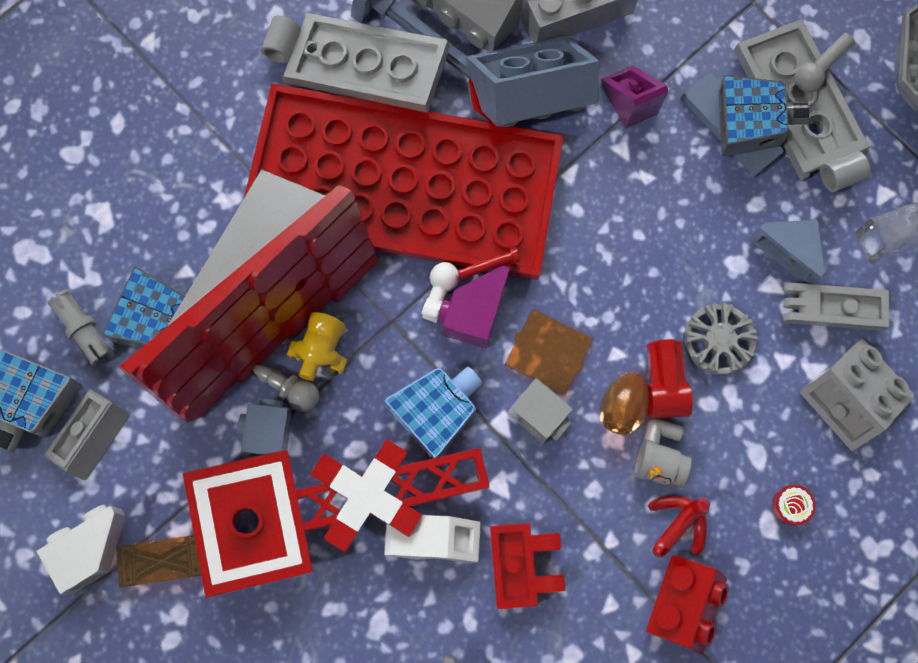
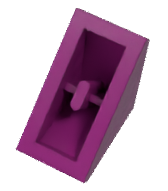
[601,65,668,129]

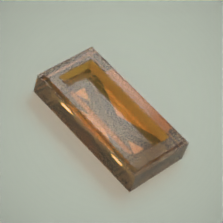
[116,535,201,588]

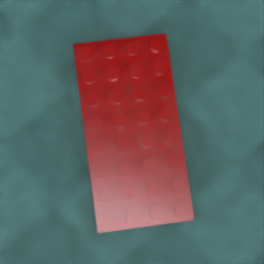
[244,83,564,280]

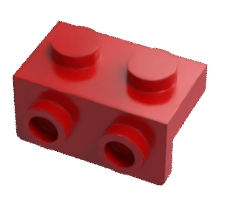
[645,554,729,655]

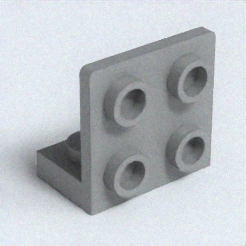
[799,338,914,451]

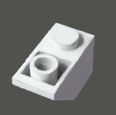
[36,505,125,595]

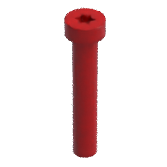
[457,247,520,280]

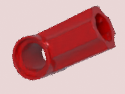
[646,339,693,418]

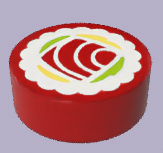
[772,485,816,526]

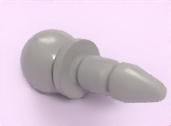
[252,364,319,412]

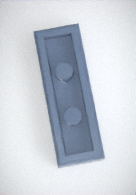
[681,72,784,177]

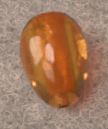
[599,371,649,435]

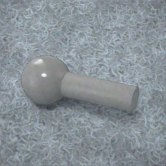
[794,33,855,92]

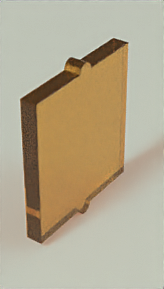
[505,309,593,395]

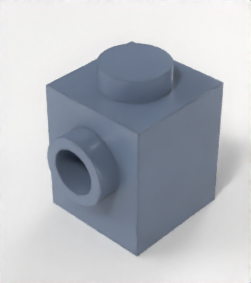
[237,399,292,457]

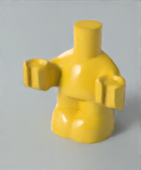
[286,312,348,381]

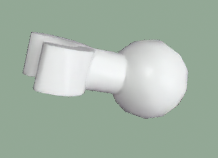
[421,262,459,323]

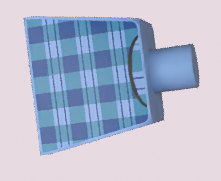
[384,367,483,459]

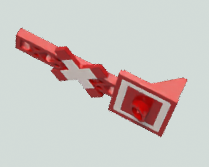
[182,439,490,598]

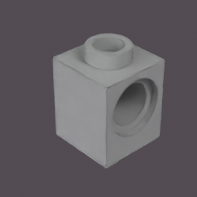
[508,378,573,444]

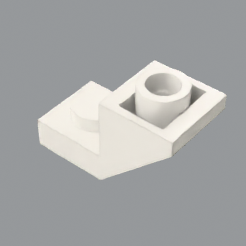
[384,515,480,563]

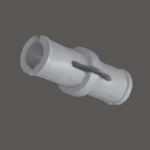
[48,289,114,366]

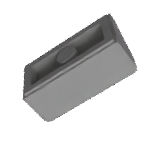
[44,389,130,480]

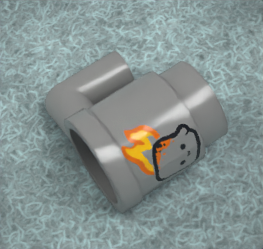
[634,418,691,488]

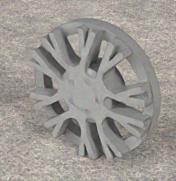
[684,303,758,375]

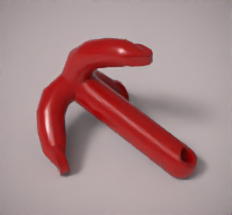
[648,495,710,558]

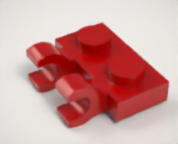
[490,523,566,609]

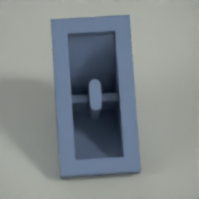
[749,220,825,284]

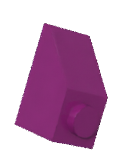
[437,266,510,349]

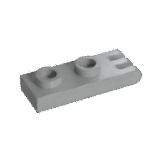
[783,283,889,331]

